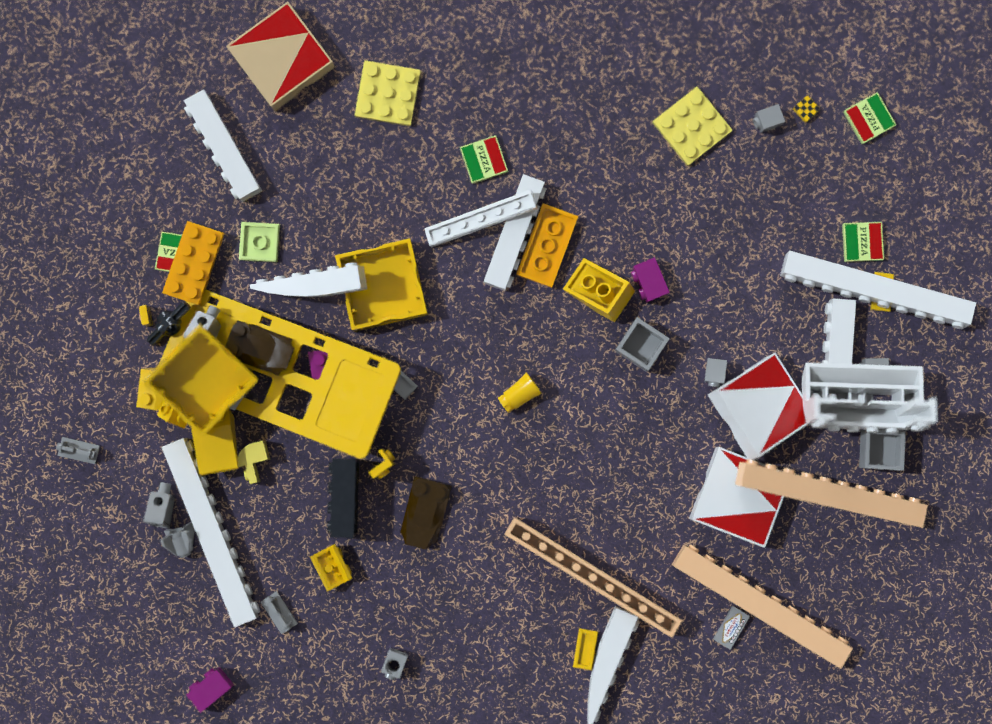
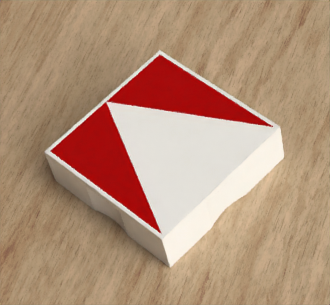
[708,353,807,460]
[689,447,784,548]

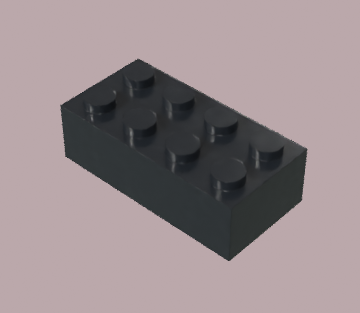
[327,458,359,538]

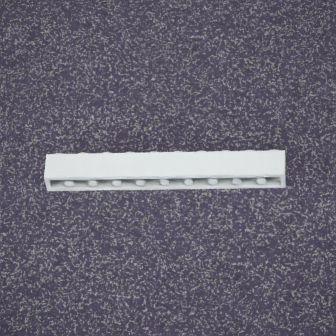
[780,251,976,329]
[162,438,260,627]

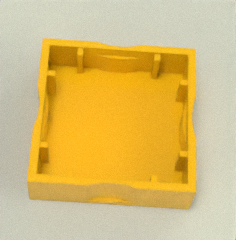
[335,238,428,332]
[143,323,258,437]

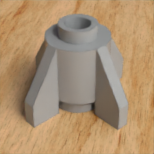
[160,522,195,558]

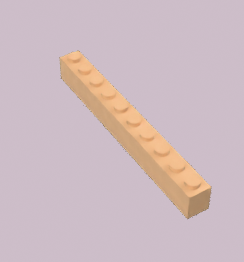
[735,459,928,528]
[504,517,682,637]
[672,544,853,669]

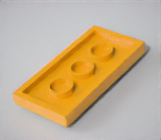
[516,203,578,288]
[162,221,225,306]

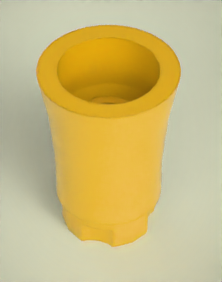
[498,372,542,413]

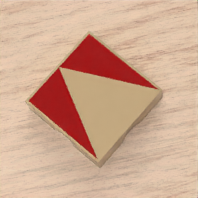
[226,1,335,111]

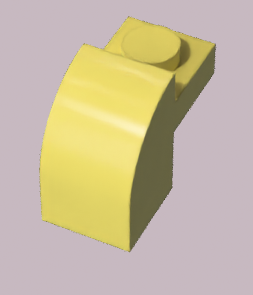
[238,441,270,484]

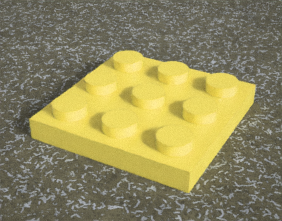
[355,60,421,127]
[652,87,733,166]

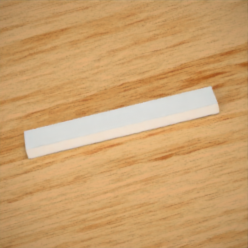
[425,190,538,247]

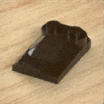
[225,320,294,376]
[400,476,452,550]

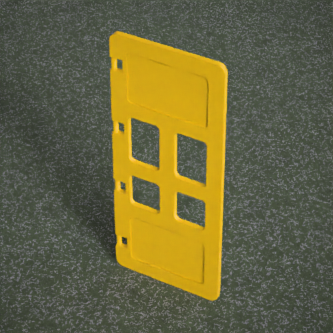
[160,289,401,459]

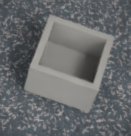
[614,317,670,372]
[859,429,905,470]

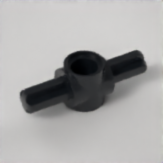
[147,301,191,346]

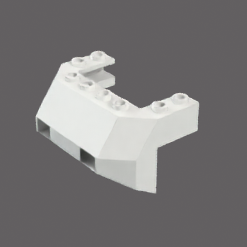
[802,363,937,434]

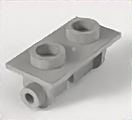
[56,437,100,464]
[261,591,298,634]

